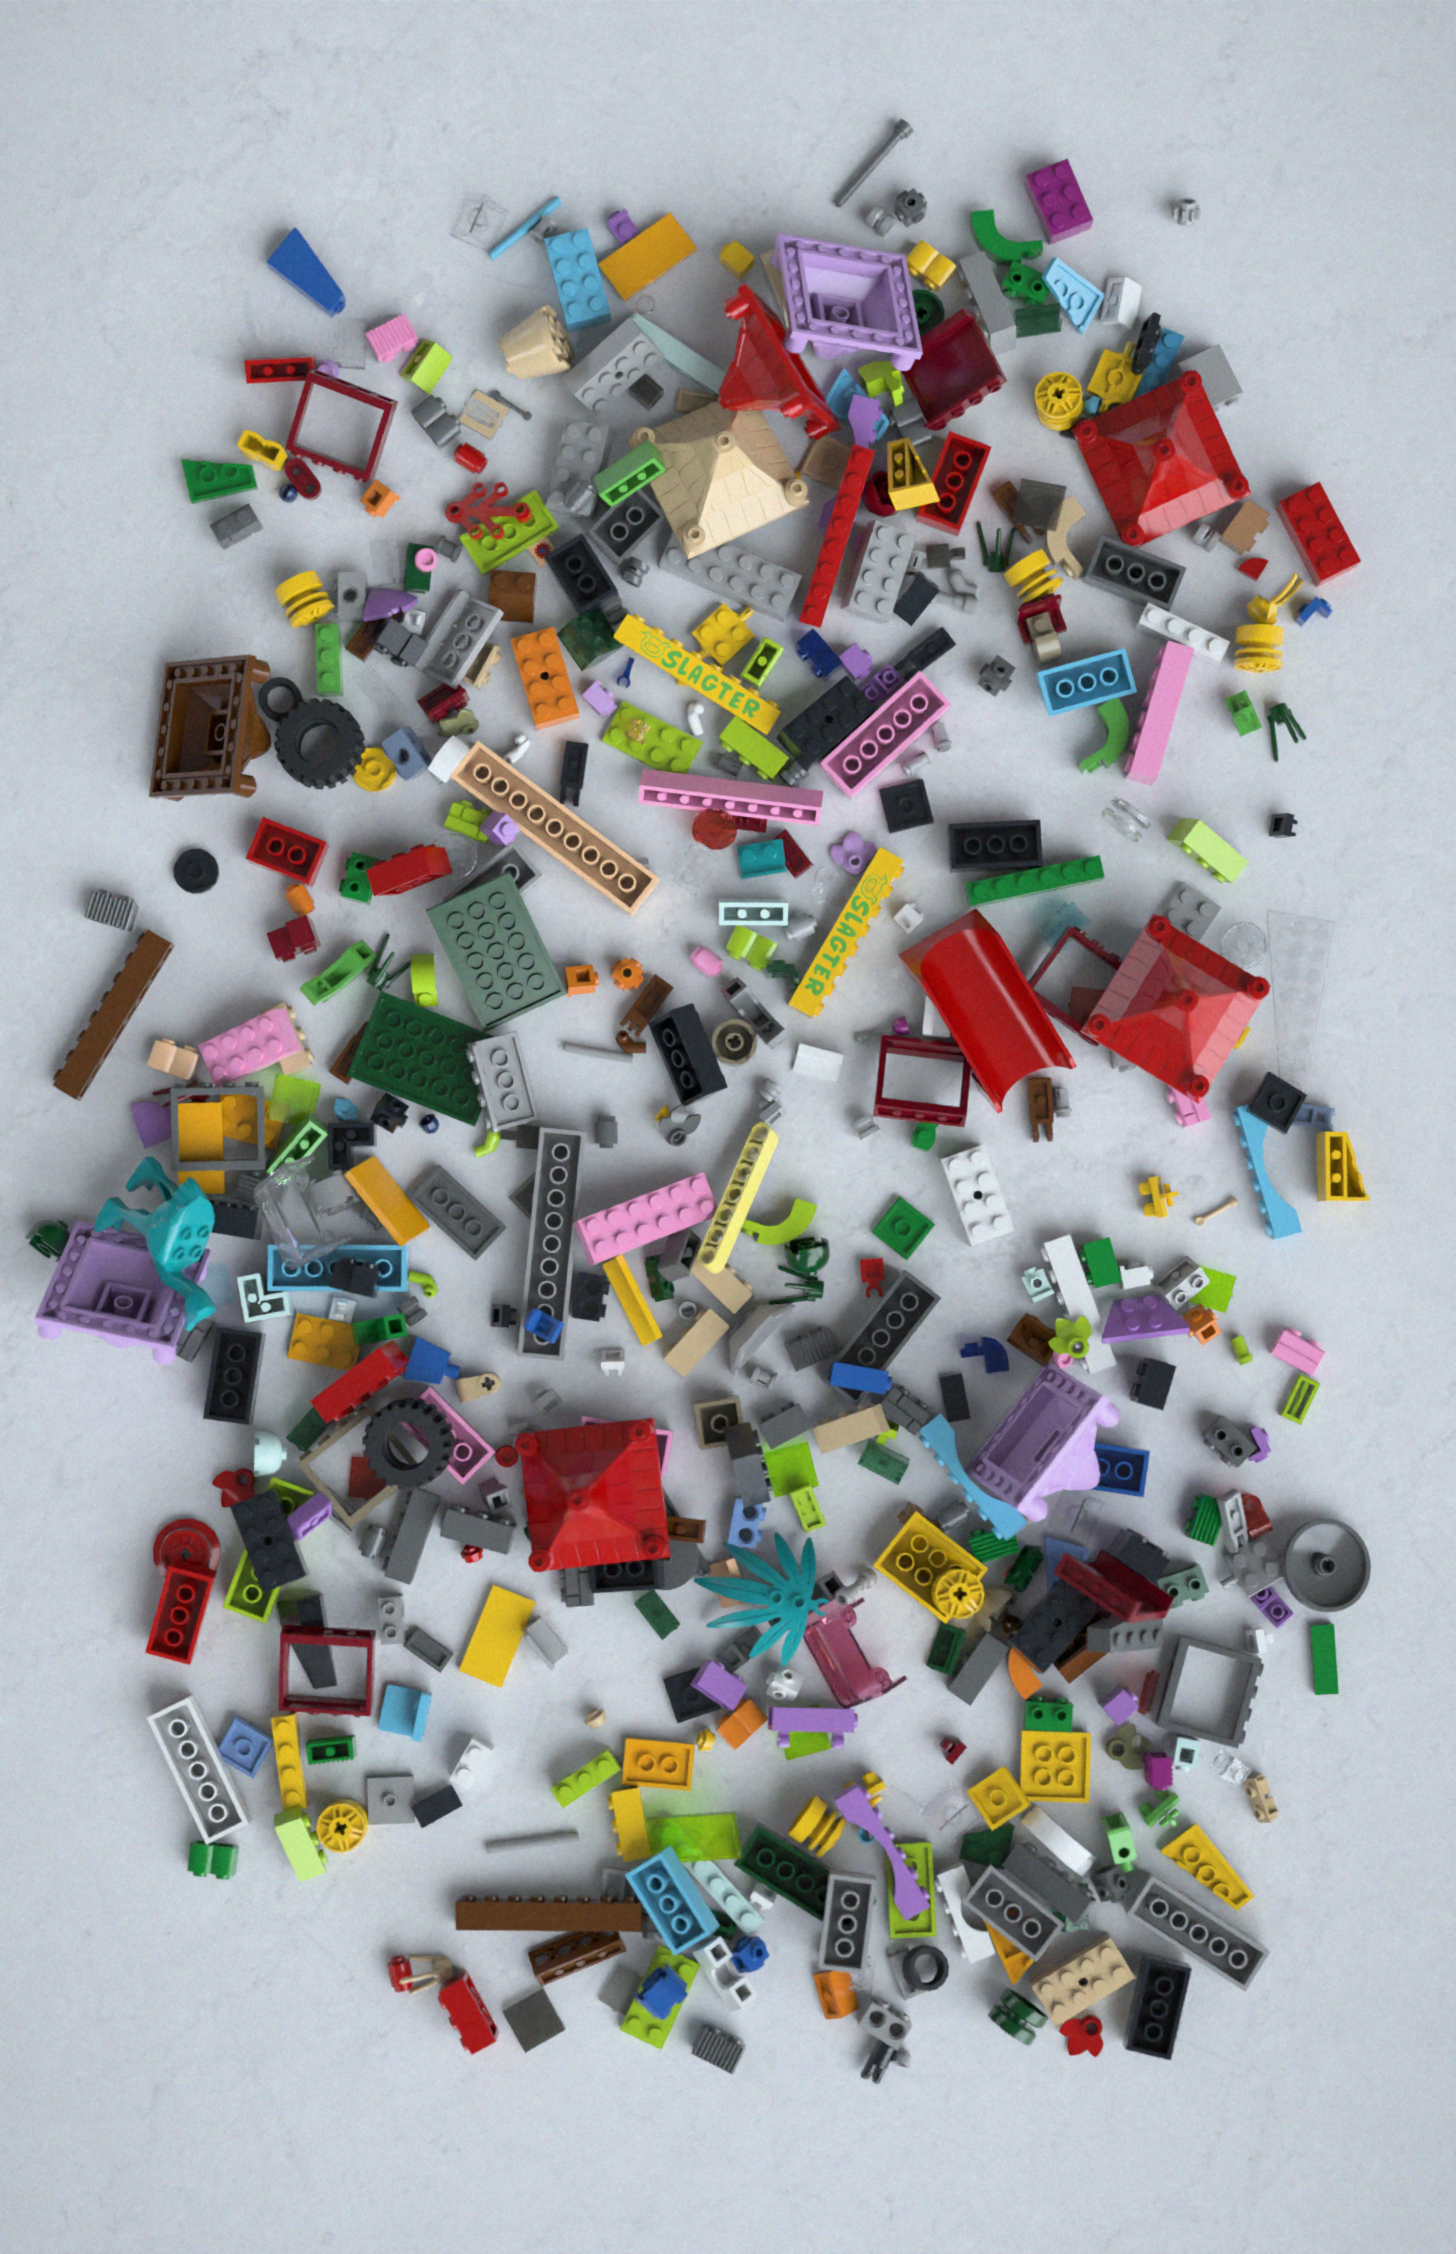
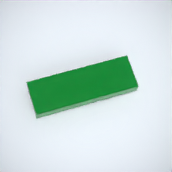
[1310,1624,1339,1695]

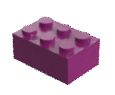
[1023,159,1093,245]

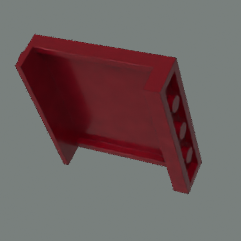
[901,308,1007,431]
[1054,1549,1175,1623]

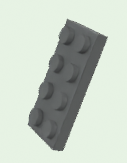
[408,1165,507,1261]

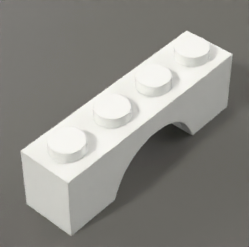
[1136,602,1230,667]
[934,1862,996,1963]

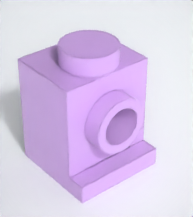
[582,679,618,718]

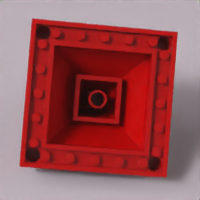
[717,283,842,441]
[1071,370,1251,548]
[1080,914,1271,1104]
[515,1417,671,1572]

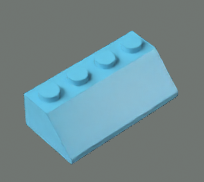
[1034,648,1137,717]

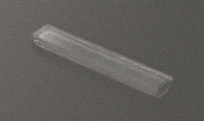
[354,665,443,785]

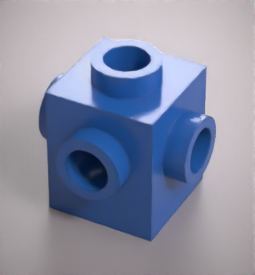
[730,1936,770,1973]

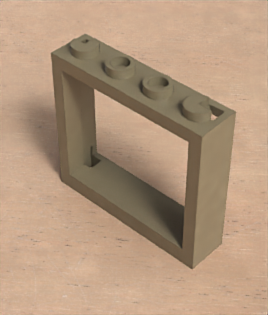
[298,1405,417,1528]

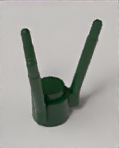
[976,521,1015,572]
[1267,703,1306,762]
[366,934,411,991]
[769,1266,824,1305]

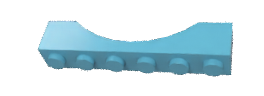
[1232,1104,1302,1240]
[919,1413,1028,1541]

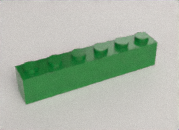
[964,855,1105,909]

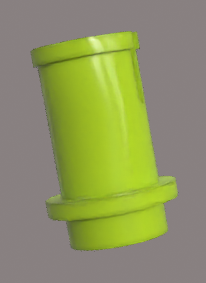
[1229,1335,1253,1366]

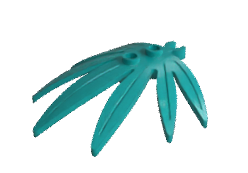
[694,1532,829,1667]

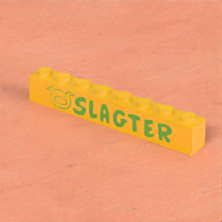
[613,613,781,736]
[788,847,905,1019]

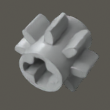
[1172,198,1201,226]

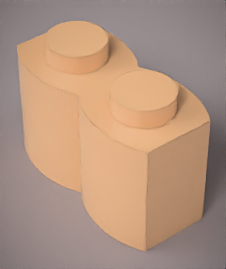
[147,1038,201,1082]

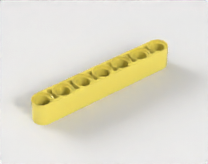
[697,1122,779,1273]

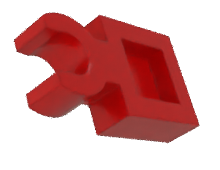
[860,1258,885,1298]

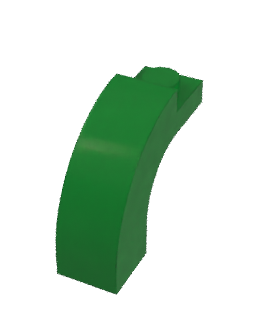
[970,209,1043,267]

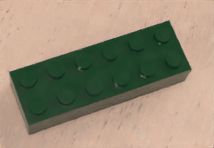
[734,1822,877,1924]

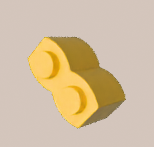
[906,240,956,292]
[237,430,288,471]

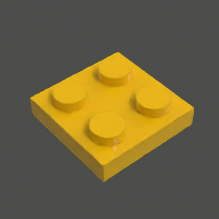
[966,1765,1031,1831]

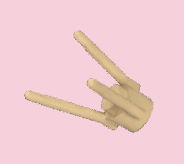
[399,1955,454,1995]

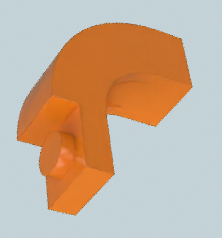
[1006,1624,1054,1700]

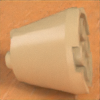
[498,304,576,379]

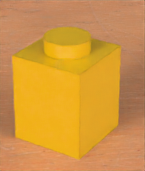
[720,240,755,280]

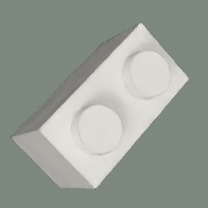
[449,1736,494,1791]

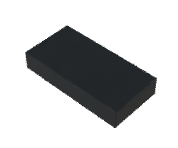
[939,1373,971,1423]
[411,1784,463,1828]

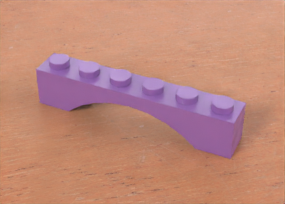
[818,394,883,532]
[833,1782,930,1921]

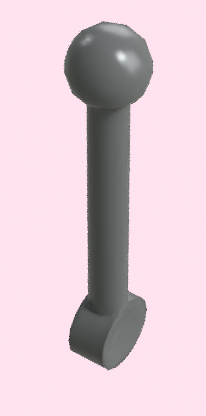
[491,390,532,421]

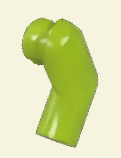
[473,1129,501,1158]
[409,1270,438,1298]

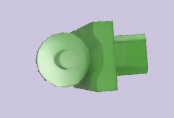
[1224,690,1262,737]
[1138,1790,1181,1828]

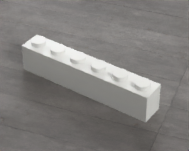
[1040,1234,1116,1374]

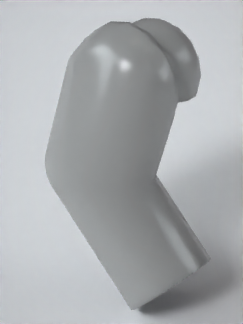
[949,569,977,596]

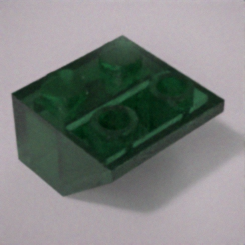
[556,609,624,671]

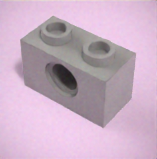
[334,572,368,622]

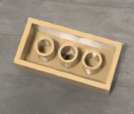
[1029,1933,1135,2027]

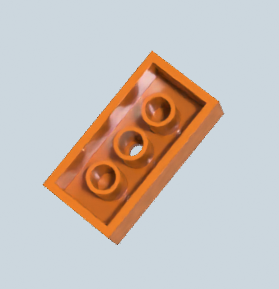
[510,626,580,730]

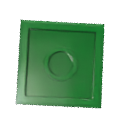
[871,1196,935,1260]

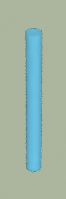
[488,196,562,261]

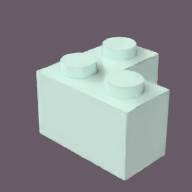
[237,1273,294,1323]

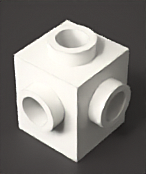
[766,1664,805,1706]

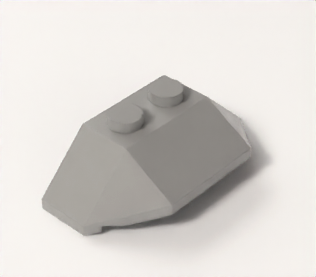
[729,1304,795,1375]

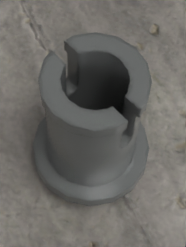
[713,753,743,777]

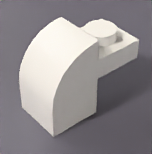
[428,735,473,783]

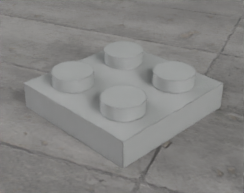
[1161,882,1222,942]

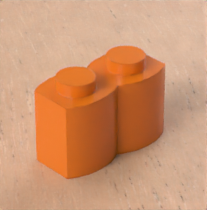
[716,1697,768,1751]

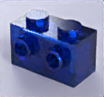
[795,628,843,682]

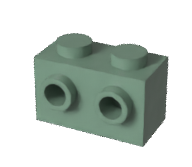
[1156,1564,1209,1609]

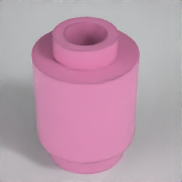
[689,945,724,978]

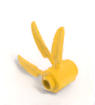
[1246,573,1303,625]

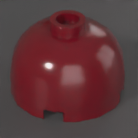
[862,471,900,518]

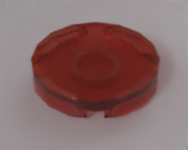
[692,808,737,850]

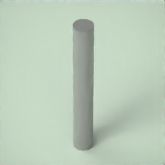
[564,1043,633,1063]

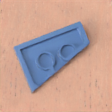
[1045,1536,1090,1592]

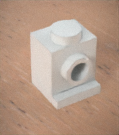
[1118,1262,1153,1289]

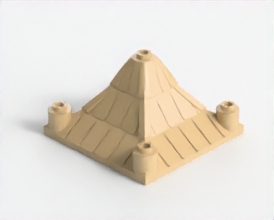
[627,400,810,559]

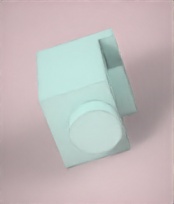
[1020,1266,1054,1303]
[1171,1735,1201,1772]

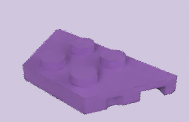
[1101,1294,1190,1344]

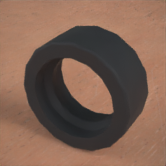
[258,677,303,722]
[902,1945,949,1991]

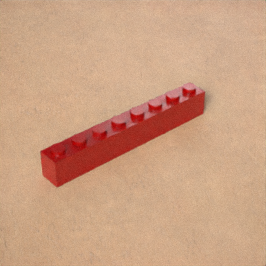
[799,444,875,628]

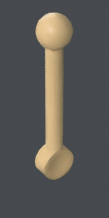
[1195,1198,1238,1226]

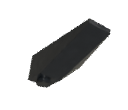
[277,1594,338,1689]

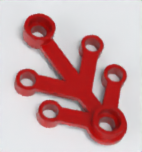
[445,482,532,540]

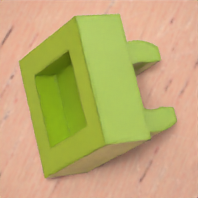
[876,1419,899,1446]

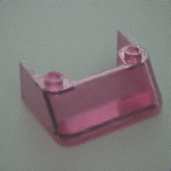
[803,1597,907,1708]

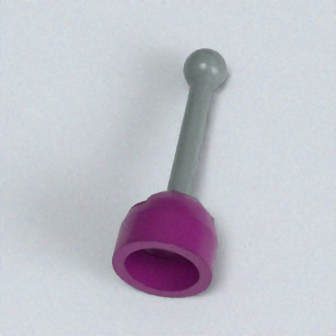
[855,1016,910,1043]

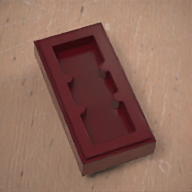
[772,829,814,879]

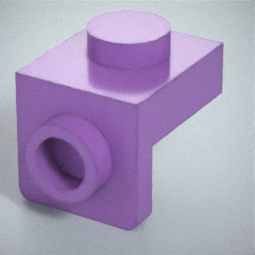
[1247,1426,1272,1463]

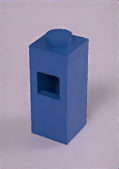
[829,1362,892,1394]

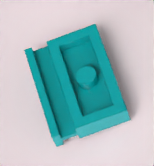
[737,839,787,880]

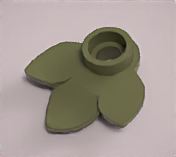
[438,708,479,738]
[1105,1724,1151,1770]

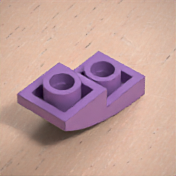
[860,664,904,707]
[1250,1586,1295,1630]

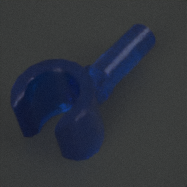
[617,658,634,689]

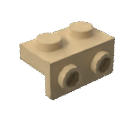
[461,642,502,690]

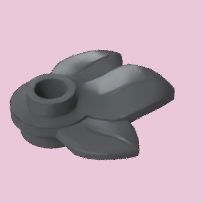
[658,1104,701,1146]

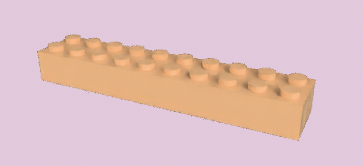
[450,741,660,917]

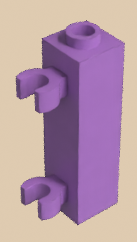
[768,1706,858,1749]

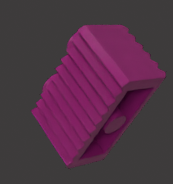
[1144,1752,1174,1790]

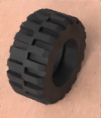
[274,698,365,790]
[362,1398,455,1490]

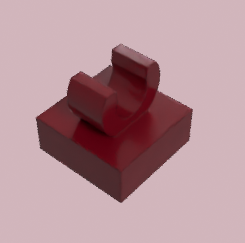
[940,1737,967,1765]

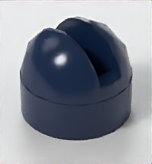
[279,483,298,503]
[419,1114,440,1134]

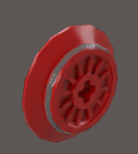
[153,1518,221,1578]

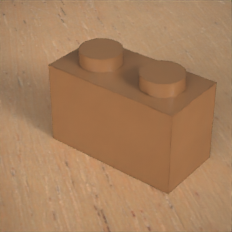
[1219,499,1270,556]

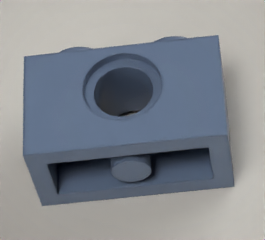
[381,726,432,781]

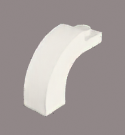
[1021,1804,1097,1876]

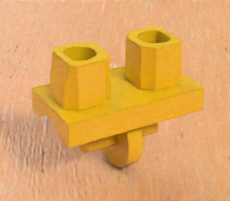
[1139,1176,1178,1218]
[843,1770,886,1808]

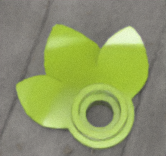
[1048,1316,1092,1358]

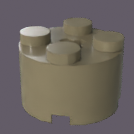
[711,1019,757,1067]

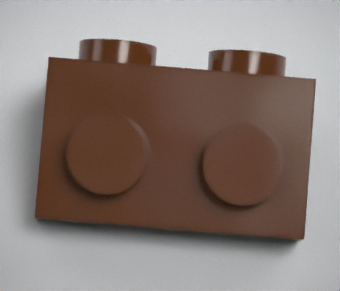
[1006,1313,1057,1367]

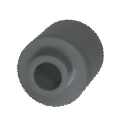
[563,479,595,514]
[595,1115,618,1148]
[935,1500,971,1532]
[358,1524,387,1560]

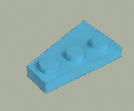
[1041,257,1105,334]
[825,368,890,443]

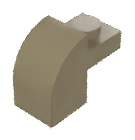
[1026,612,1062,667]

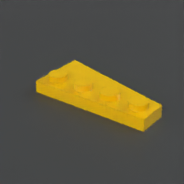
[1160,1822,1255,1911]

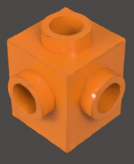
[611,957,645,992]
[1181,1304,1221,1346]

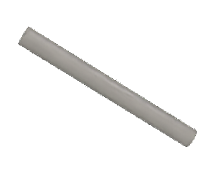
[486,1832,579,1854]

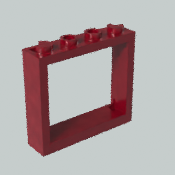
[285,369,398,483]
[1028,926,1123,1047]
[873,1034,971,1127]
[278,1624,376,1718]

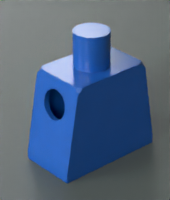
[403,1337,461,1384]

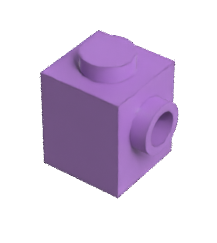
[837,643,873,682]
[479,811,520,846]

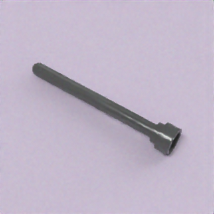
[835,119,913,207]

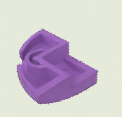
[363,588,419,621]
[130,1101,171,1149]

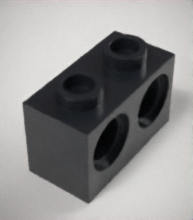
[572,1272,610,1322]

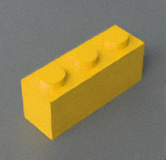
[608,1786,652,1862]

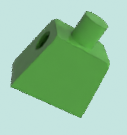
[1100,1812,1137,1873]

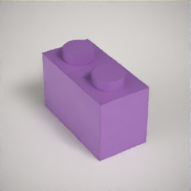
[690,1660,748,1710]
[1098,1685,1139,1726]

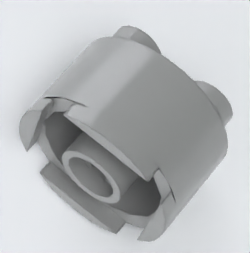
[307,1170,359,1218]

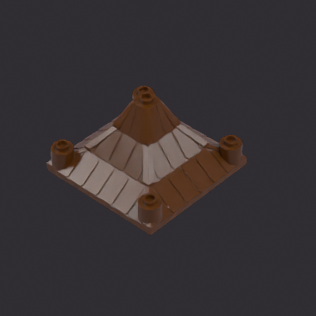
[149,654,271,802]

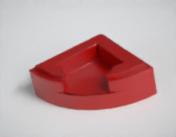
[1237,558,1268,581]

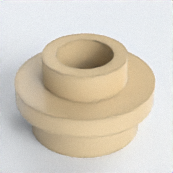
[584,1708,607,1729]

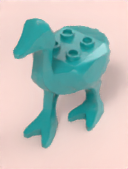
[93,1156,216,1331]

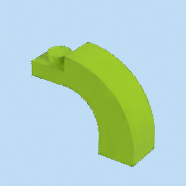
[741,1198,818,1245]

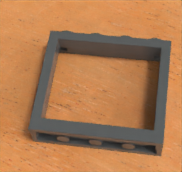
[170,1082,265,1172]
[1154,1634,1264,1749]

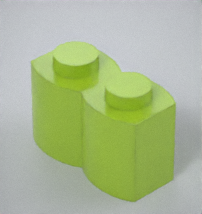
[725,925,778,971]

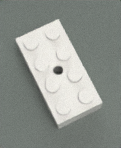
[939,1145,1015,1247]

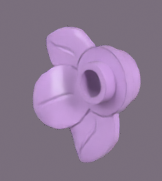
[830,831,876,875]

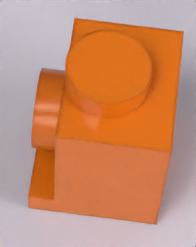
[360,479,401,518]
[564,964,599,997]

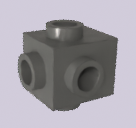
[894,188,927,227]
[977,655,1016,697]
[1090,1864,1131,1903]

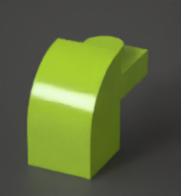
[857,361,904,406]
[411,953,439,1007]

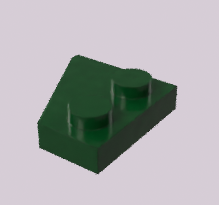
[959,1824,1015,1870]

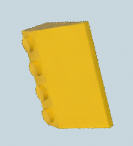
[871,1511,988,1624]

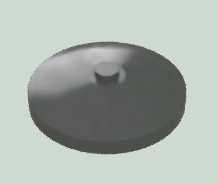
[1282,1519,1371,1612]

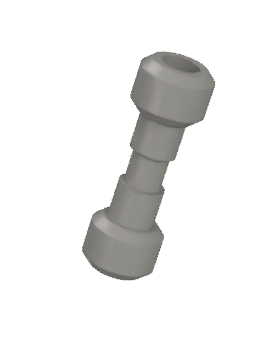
[930,591,978,614]
[835,1568,878,1607]

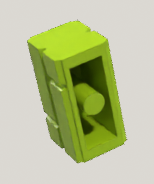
[740,637,784,691]
[444,800,492,845]

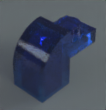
[959,1337,1010,1374]

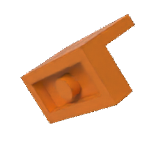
[812,1970,860,2019]

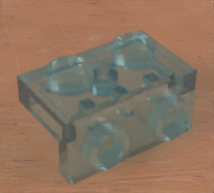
[1039,901,1091,955]

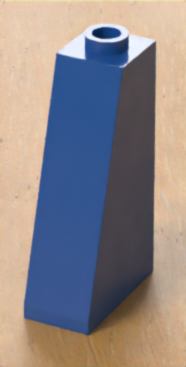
[267,227,346,318]

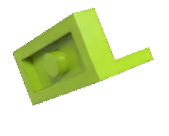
[400,339,453,394]

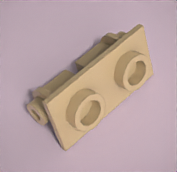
[1243,1773,1278,1823]

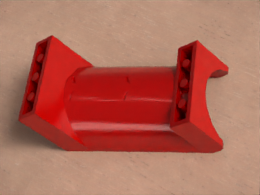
[898,908,1077,1114]

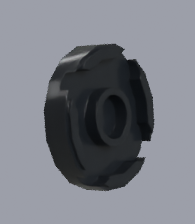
[173,849,220,894]

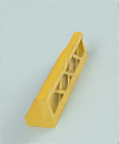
[602,1254,663,1346]

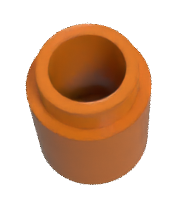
[284,882,316,917]

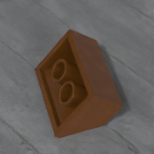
[1052,1611,1107,1684]

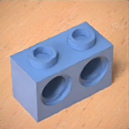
[728,1497,767,1548]

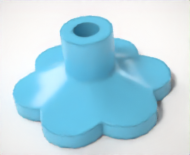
[333,1098,359,1121]

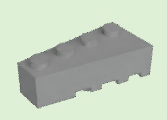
[956,251,1016,356]

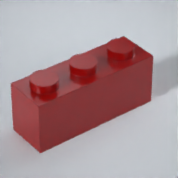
[244,355,317,384]

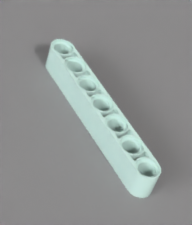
[630,313,726,396]

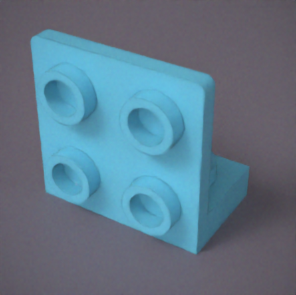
[378,1684,433,1742]

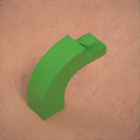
[1077,698,1129,774]
[300,940,377,1006]

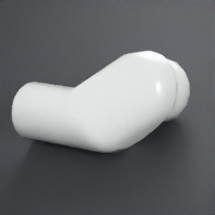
[688,702,704,736]
[503,734,530,765]

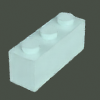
[718,898,788,925]

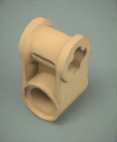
[455,1373,501,1403]

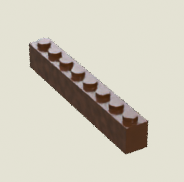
[52,929,175,1101]
[456,1894,643,1932]

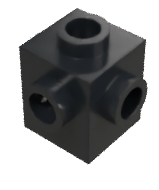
[369,1092,409,1134]

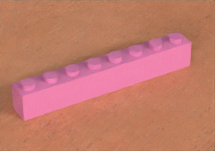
[638,769,823,826]

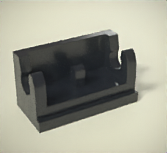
[893,572,940,626]

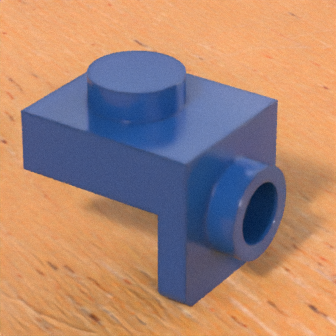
[1295,597,1333,627]
[523,1308,564,1344]

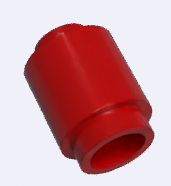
[453,442,489,474]
[387,1955,414,1992]

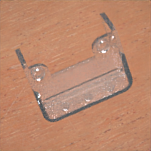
[254,1155,351,1269]

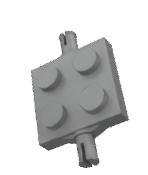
[1220,1535,1286,1598]

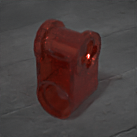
[1241,1493,1273,1539]

